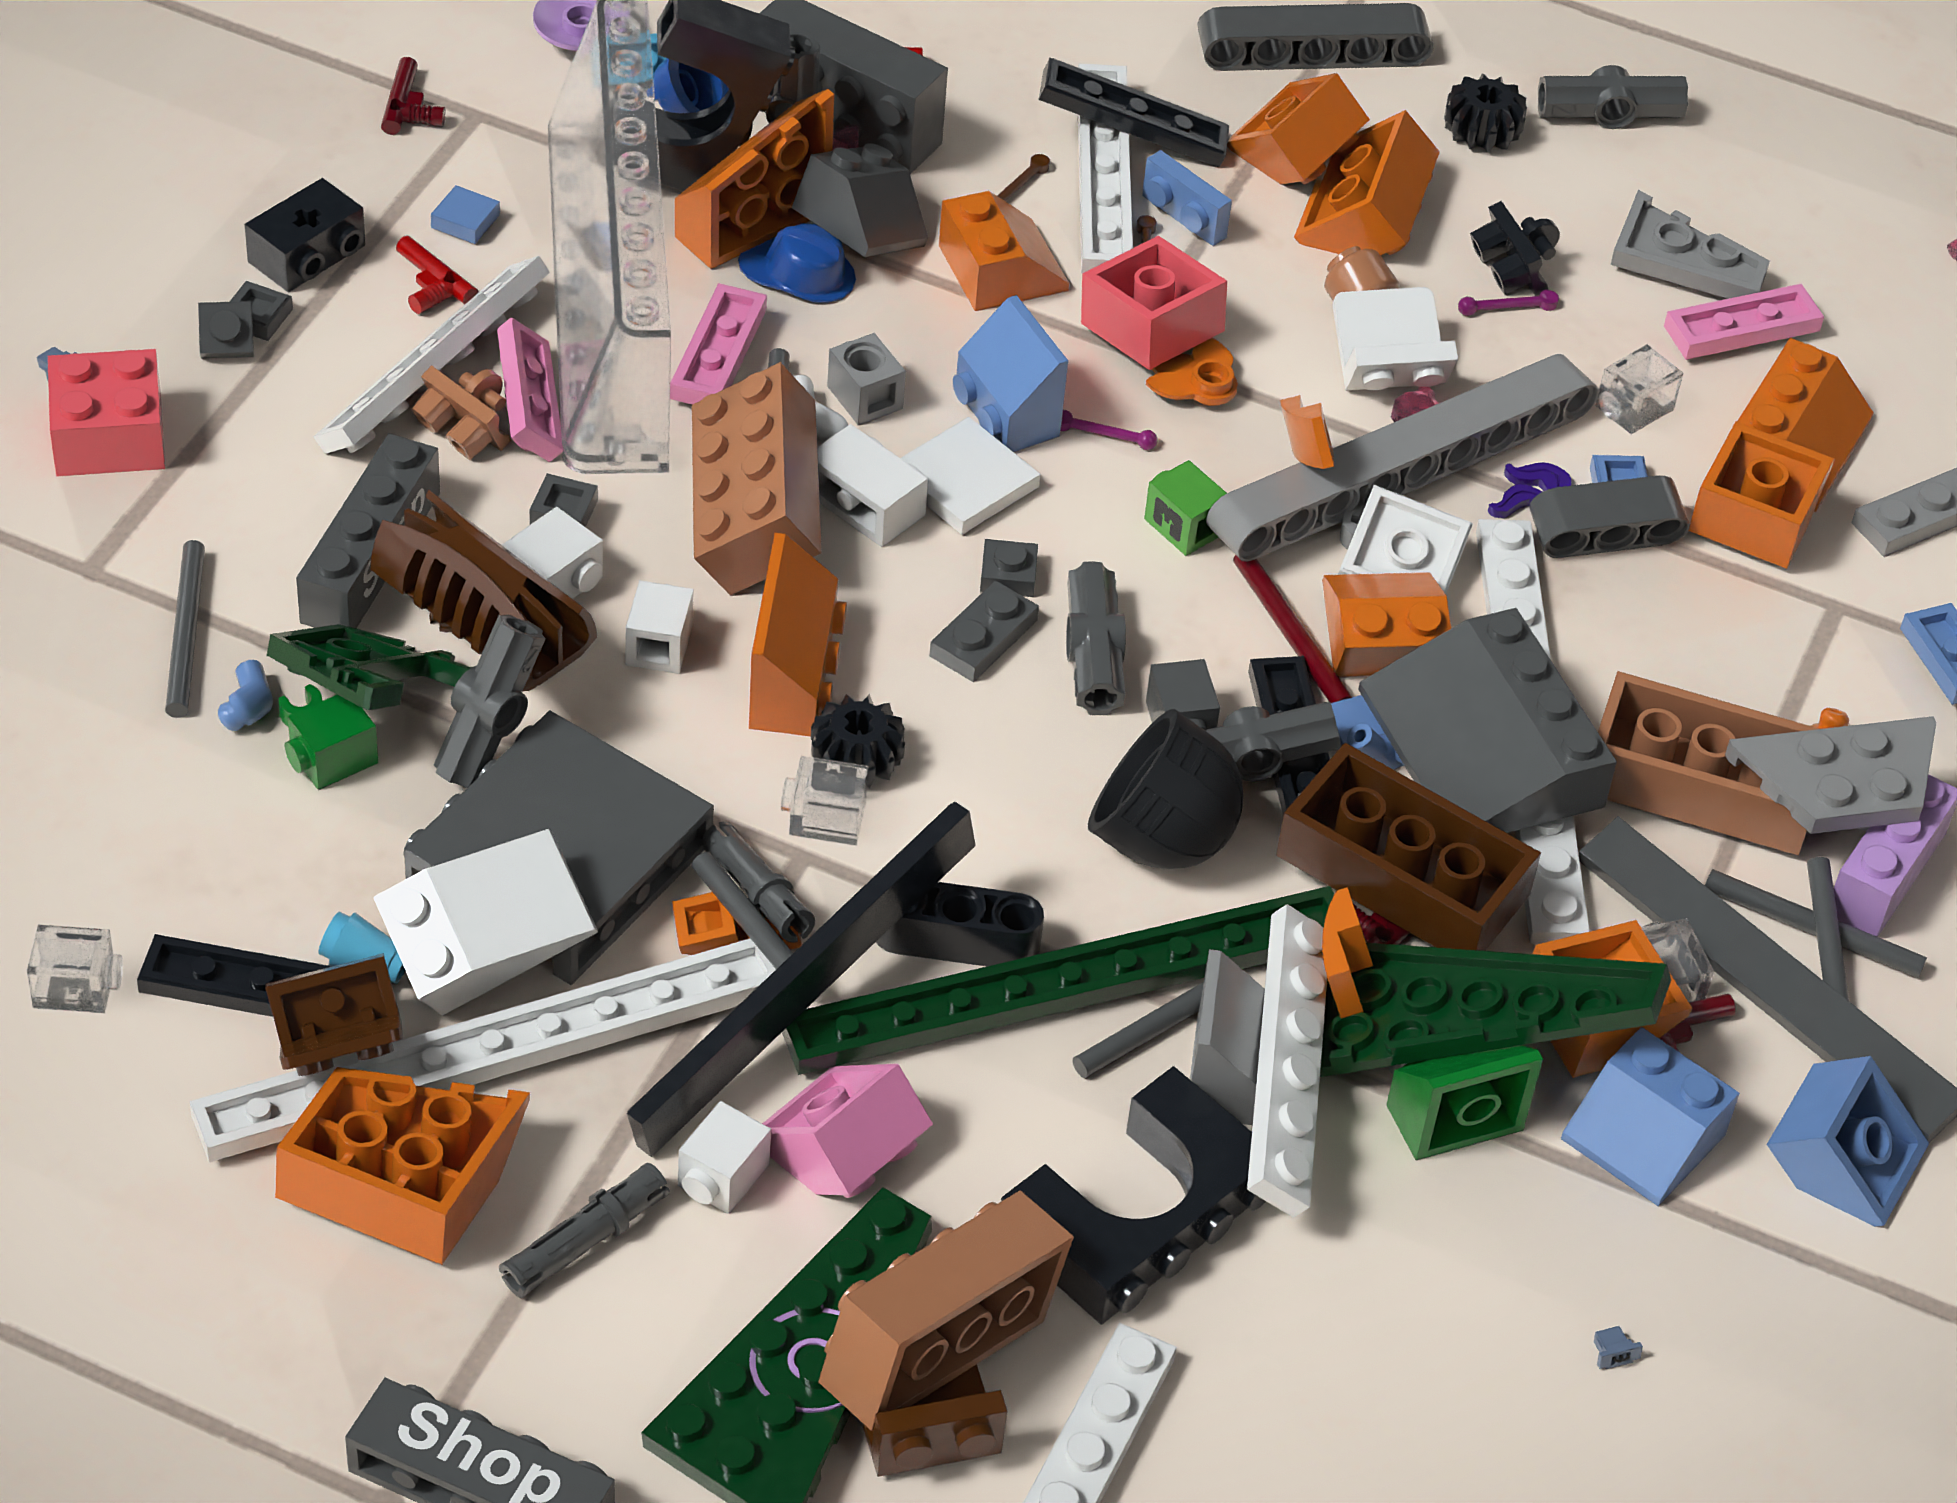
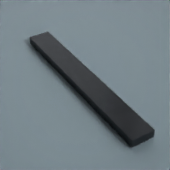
[627,801,976,1157]

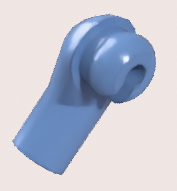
[218,660,273,731]
[1347,723,1404,769]

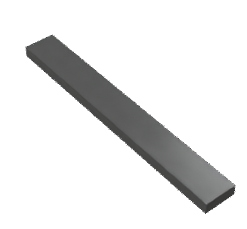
[1579,816,1957,1143]

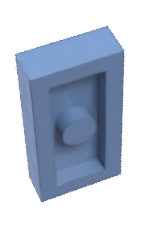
[1142,150,1232,246]
[1900,603,1957,705]

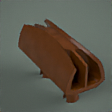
[371,490,597,692]

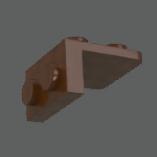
[265,953,403,1076]
[862,1364,1008,1477]

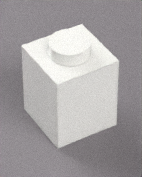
[625,580,694,674]
[678,1101,771,1214]

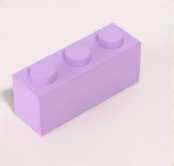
[1834,774,1957,937]

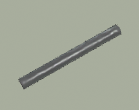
[165,540,205,718]
[1705,869,1927,978]

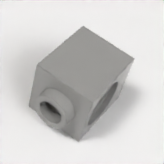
[827,333,906,425]

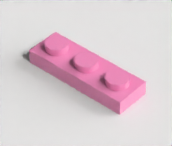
[670,283,767,405]
[1664,284,1824,360]
[497,317,564,462]

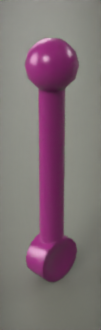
[1458,290,1559,316]
[1060,410,1158,450]

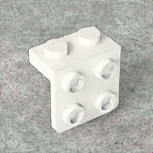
[1333,287,1458,391]

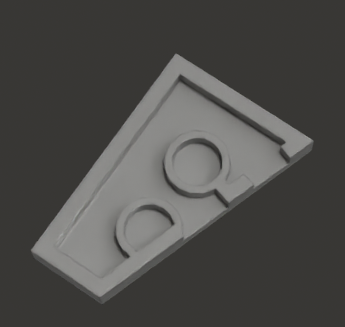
[1611,190,1770,299]

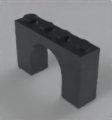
[597,0,795,191]
[1001,1066,1266,1325]

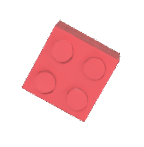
[1081,236,1227,370]
[48,349,165,476]

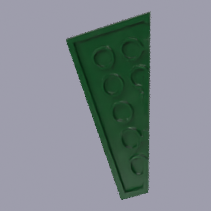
[641,1187,932,1503]

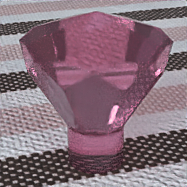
[1391,387,1438,422]

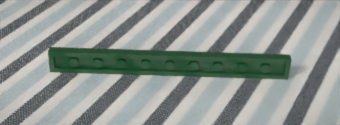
[782,886,1334,1075]

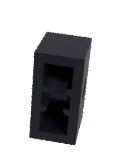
[244,177,365,292]

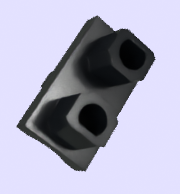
[1470,200,1560,296]

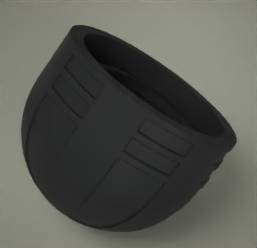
[1088,709,1244,869]

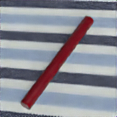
[1233,555,1352,703]

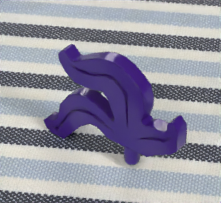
[1488,462,1571,519]

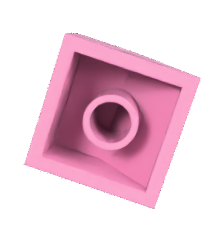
[762,1064,933,1198]

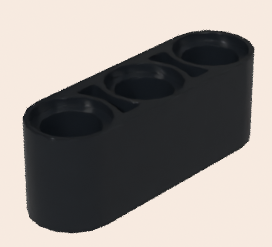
[876,882,1044,966]

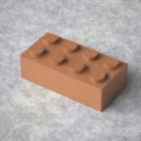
[692,362,822,595]
[1598,671,1820,856]
[818,1190,1074,1431]

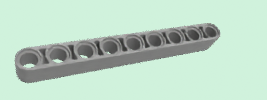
[1206,354,1599,562]

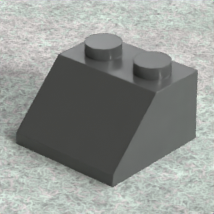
[792,143,928,257]

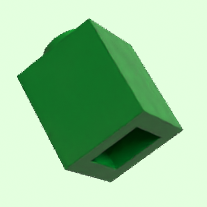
[278,684,378,790]

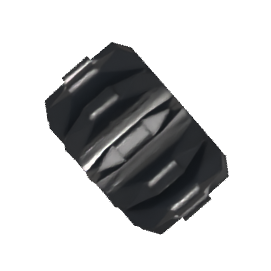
[1444,73,1527,153]
[811,694,905,789]

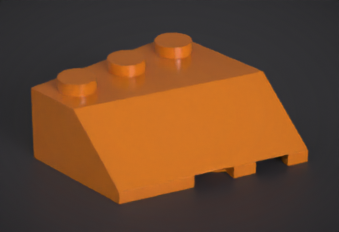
[675,89,834,269]
[275,1067,530,1265]

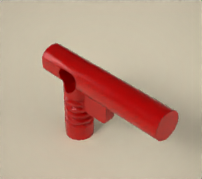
[396,235,478,314]

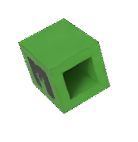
[1144,460,1227,556]

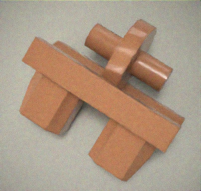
[412,365,511,460]

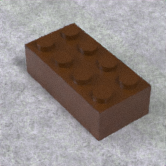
[1276,743,1541,951]

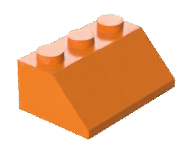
[1294,110,1440,256]
[1737,338,1874,512]
[749,533,847,736]

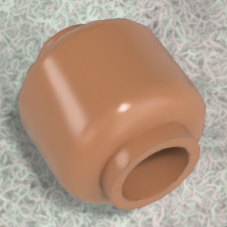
[1324,246,1400,301]

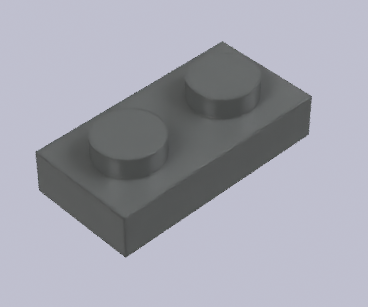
[929,580,1039,682]

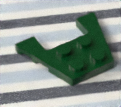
[267,624,475,710]

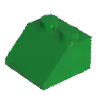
[1386,1045,1543,1160]

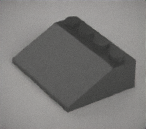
[1358,608,1617,833]

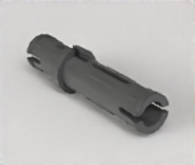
[702,821,815,943]
[499,1162,670,1298]

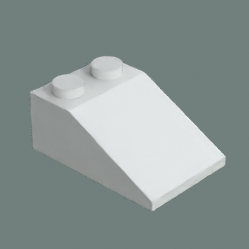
[373,829,598,1016]

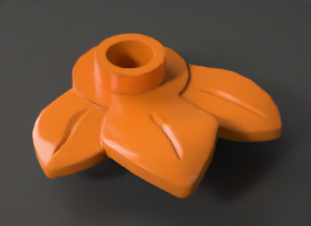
[1146,337,1238,406]

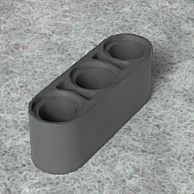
[1530,476,1690,558]

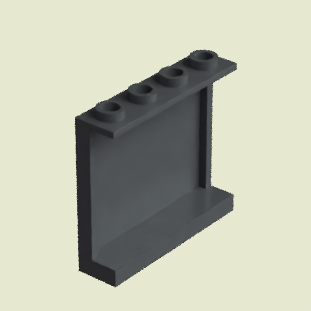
[403,710,714,985]

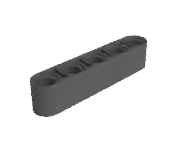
[1197,3,1433,71]

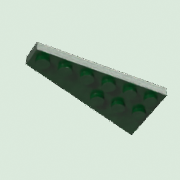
[1320,943,1671,1077]

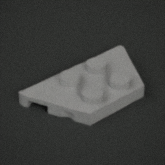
[1725,716,1936,834]

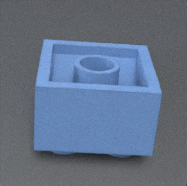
[953,295,1068,452]
[1561,1027,1740,1206]
[1767,1056,1929,1227]

